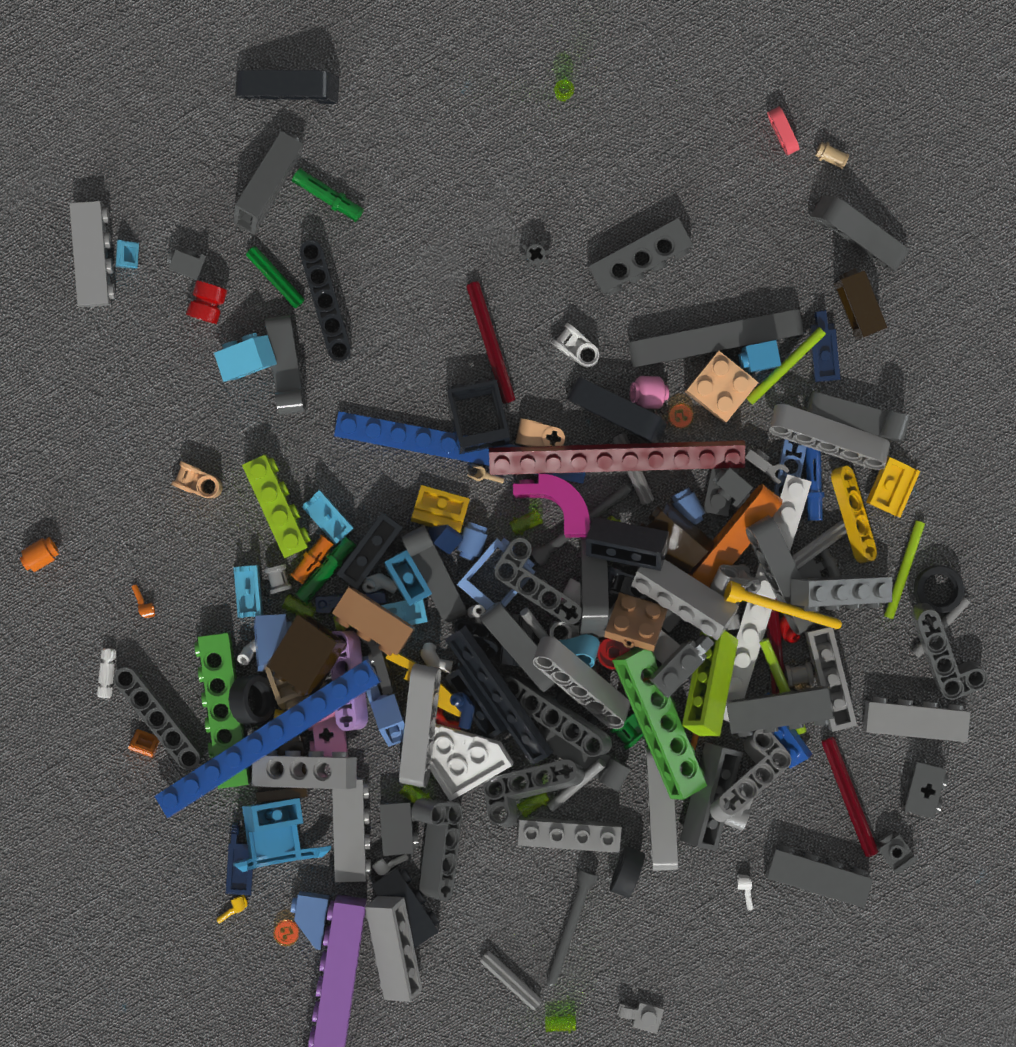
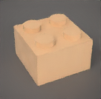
[684,351,759,423]

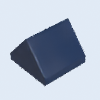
[428,525,463,555]

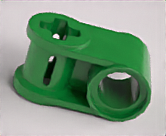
[610,711,643,750]

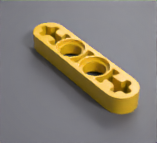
[831,466,877,563]

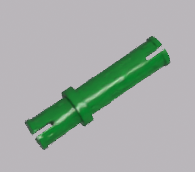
[291,168,364,222]
[295,536,357,604]

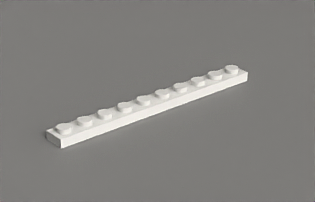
[723,474,812,722]

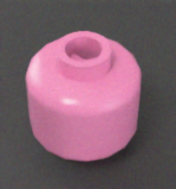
[630,376,669,409]

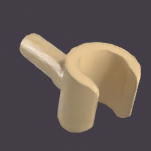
[467,463,504,483]

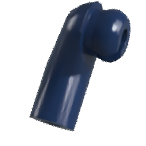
[450,692,475,729]

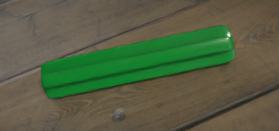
[246,246,305,308]

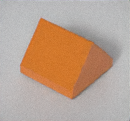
[128,729,160,758]

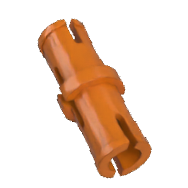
[290,535,334,584]

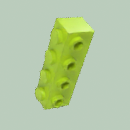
[242,455,311,558]
[682,630,738,736]

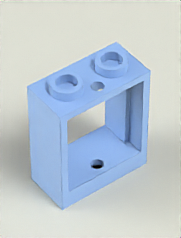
[457,538,536,610]

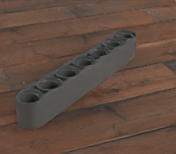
[628,309,805,368]

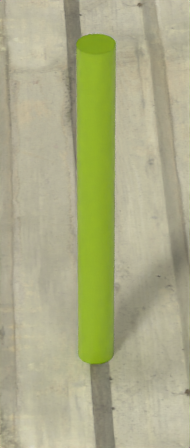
[746,327,826,405]
[884,520,925,619]
[759,638,807,735]

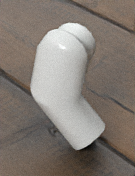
[361,573,397,594]
[468,605,486,624]
[237,639,256,665]
[421,642,453,674]

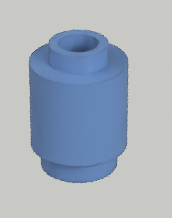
[671,487,706,525]
[456,522,488,561]

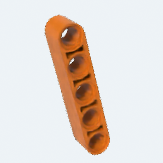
[688,484,783,588]

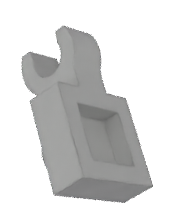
[745,449,789,484]
[617,1001,664,1034]

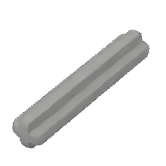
[613,433,654,505]
[792,520,847,569]
[480,951,542,1010]

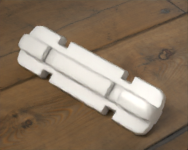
[97,648,116,698]

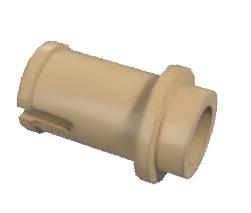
[815,142,849,169]

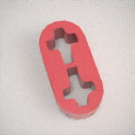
[767,106,799,155]

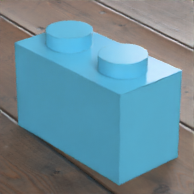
[214,333,277,382]

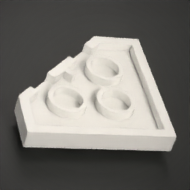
[431,724,514,801]

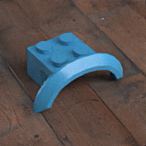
[233,798,331,872]

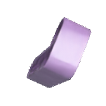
[331,631,368,731]

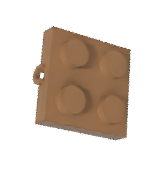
[604,593,668,652]

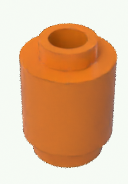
[20,537,60,572]

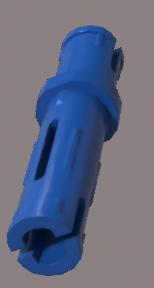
[806,447,825,521]

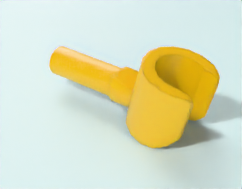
[216,895,248,924]

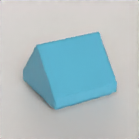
[115,240,139,268]

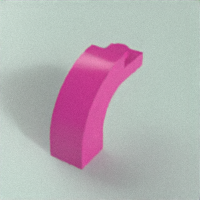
[513,474,591,538]

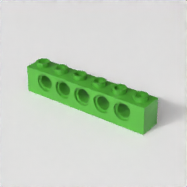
[194,632,251,789]
[612,647,707,800]

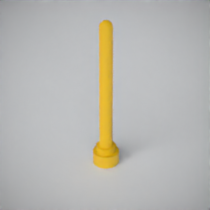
[724,581,842,629]

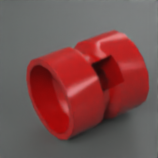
[186,280,228,325]
[597,637,630,670]

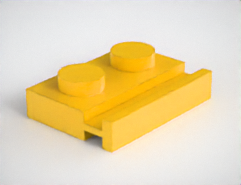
[866,457,920,517]
[411,485,470,533]

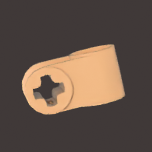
[515,418,565,446]
[171,461,223,499]

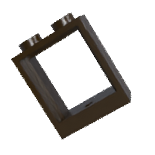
[834,269,888,340]

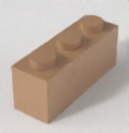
[332,586,415,656]

